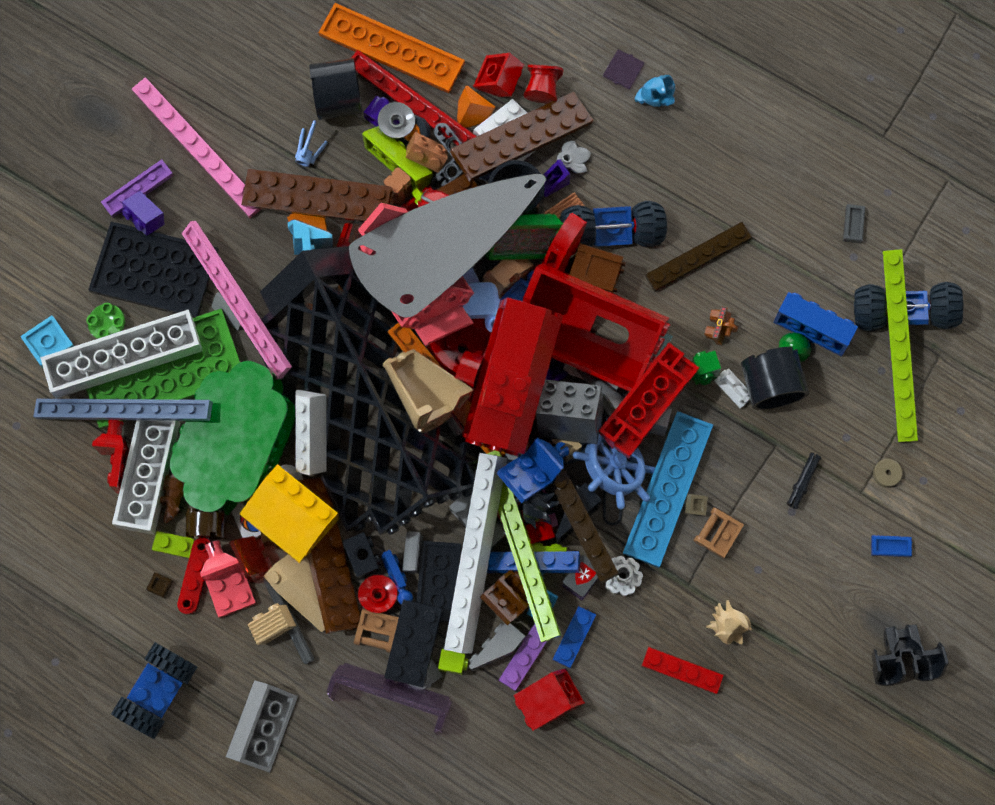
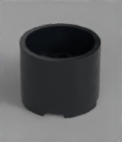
[309,58,362,120]
[488,160,545,215]
[741,347,809,410]

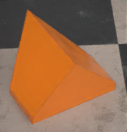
[457,86,495,128]

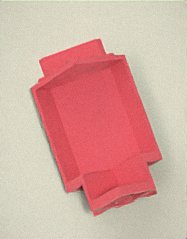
[358,203,474,346]

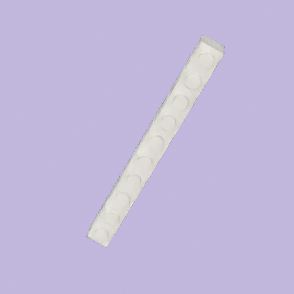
[444,453,507,654]

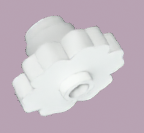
[606,556,643,596]

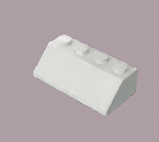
[296,390,326,475]

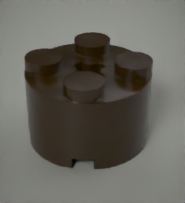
[185,508,226,539]

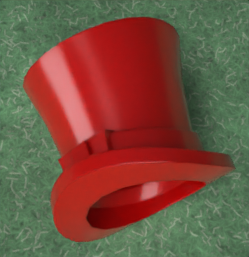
[523,65,564,104]

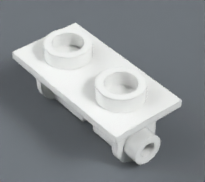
[714,368,750,408]

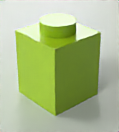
[438,649,469,675]

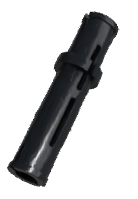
[786,452,821,509]

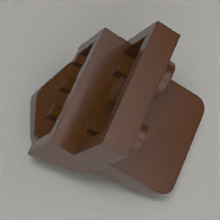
[480,569,529,626]

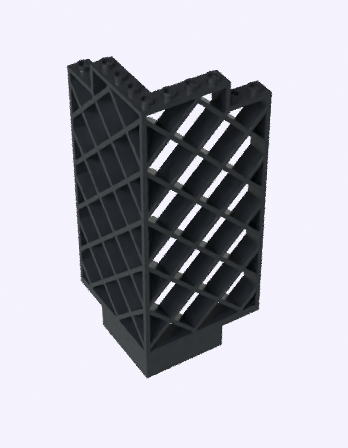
[260,246,486,535]

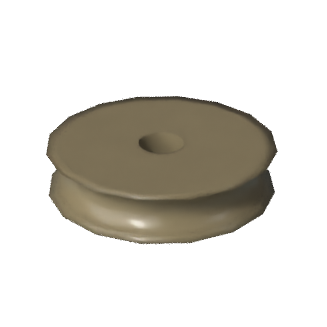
[873,458,903,488]

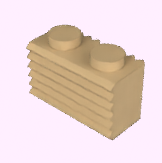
[248,603,296,645]

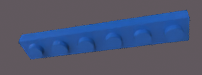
[487,551,580,573]

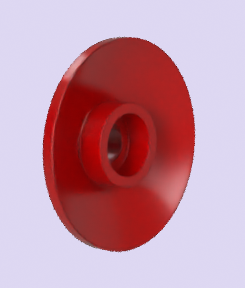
[358,575,398,613]

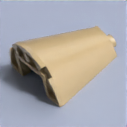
[383,349,473,433]

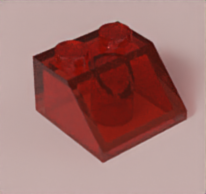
[230,535,273,583]

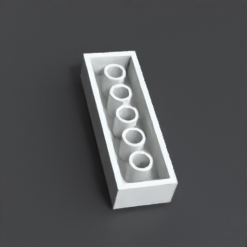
[112,420,180,535]

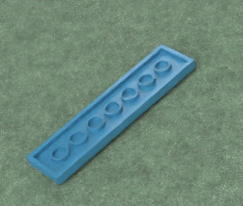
[623,411,713,568]

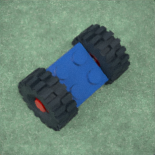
[111,642,198,739]

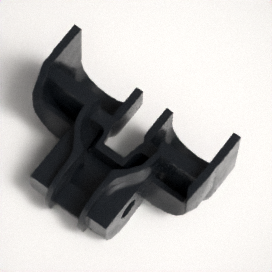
[872,624,949,686]

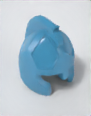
[635,75,675,107]

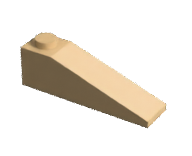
[264,555,325,632]

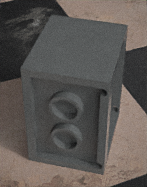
[536,380,604,444]

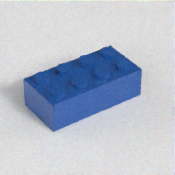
[773,292,858,357]

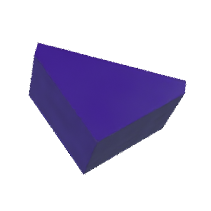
[543,159,570,197]

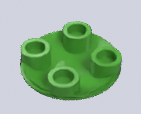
[86,303,125,339]

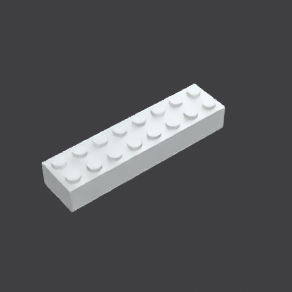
[40,310,203,399]

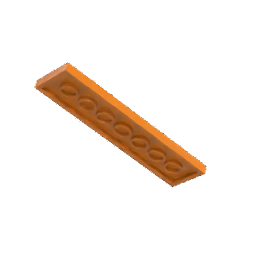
[318,3,465,93]

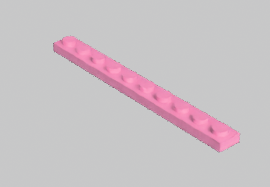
[132,77,261,218]
[182,221,292,380]

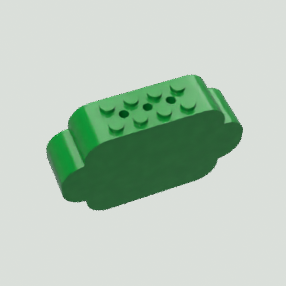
[170,361,296,515]

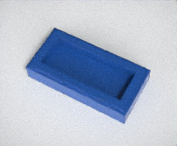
[871,535,912,557]

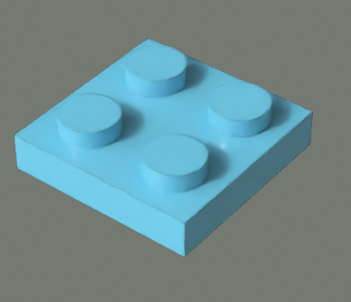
[20,315,74,368]

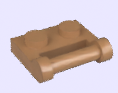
[693,508,744,559]
[354,609,398,653]

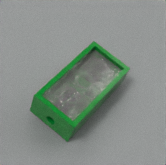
[484,214,563,260]

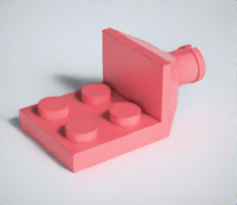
[200,540,256,618]

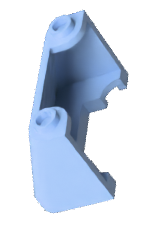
[462,282,500,332]

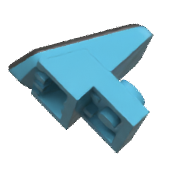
[287,219,333,255]

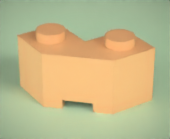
[483,259,534,299]

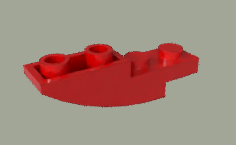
[543,213,587,272]

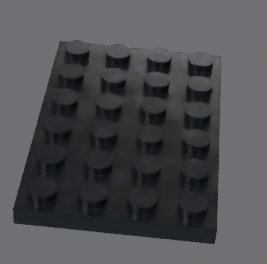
[88,221,219,318]

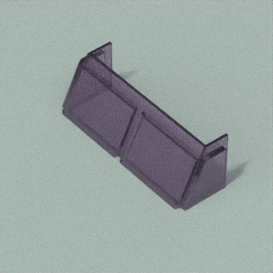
[326,663,452,735]

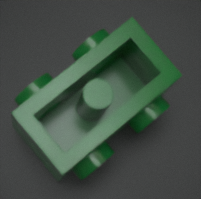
[691,351,721,386]

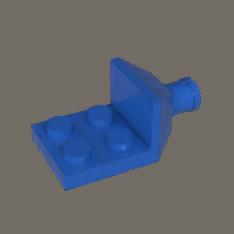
[496,438,569,503]

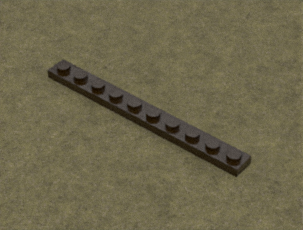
[528,414,619,583]

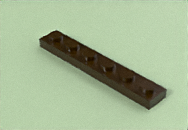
[645,222,752,292]

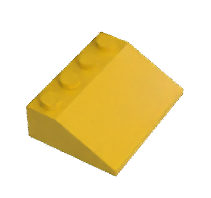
[240,464,339,564]

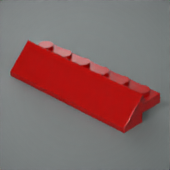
[598,343,699,458]

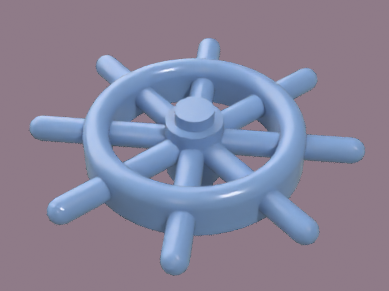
[573,418,655,510]

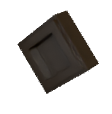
[146,572,173,599]

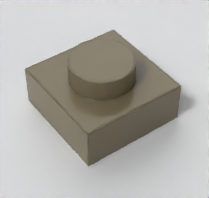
[685,494,708,516]

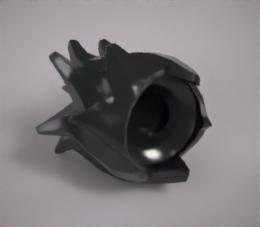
[515,491,559,529]

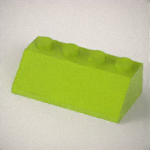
[362,126,433,191]

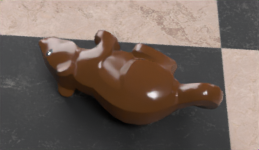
[160,469,184,524]

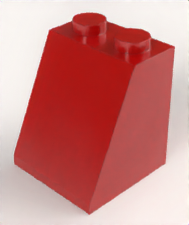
[513,668,585,731]

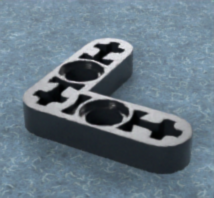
[430,123,464,190]

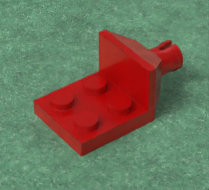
[92,420,130,494]

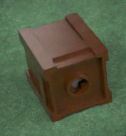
[569,244,626,293]

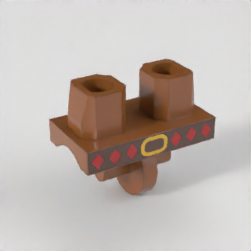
[704,306,738,345]

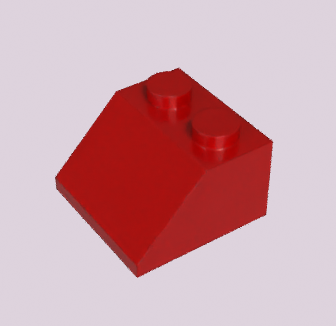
[473,53,524,97]

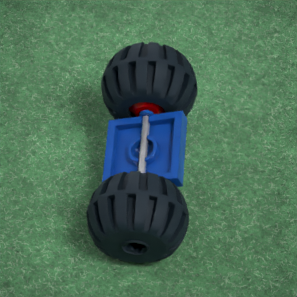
[560,201,667,252]
[854,282,964,331]

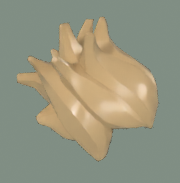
[706,600,752,645]

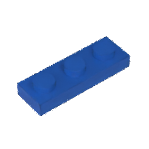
[552,606,596,669]

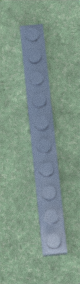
[33,399,213,421]

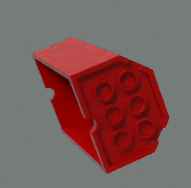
[523,263,670,391]
[462,298,563,456]

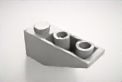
[469,623,525,671]

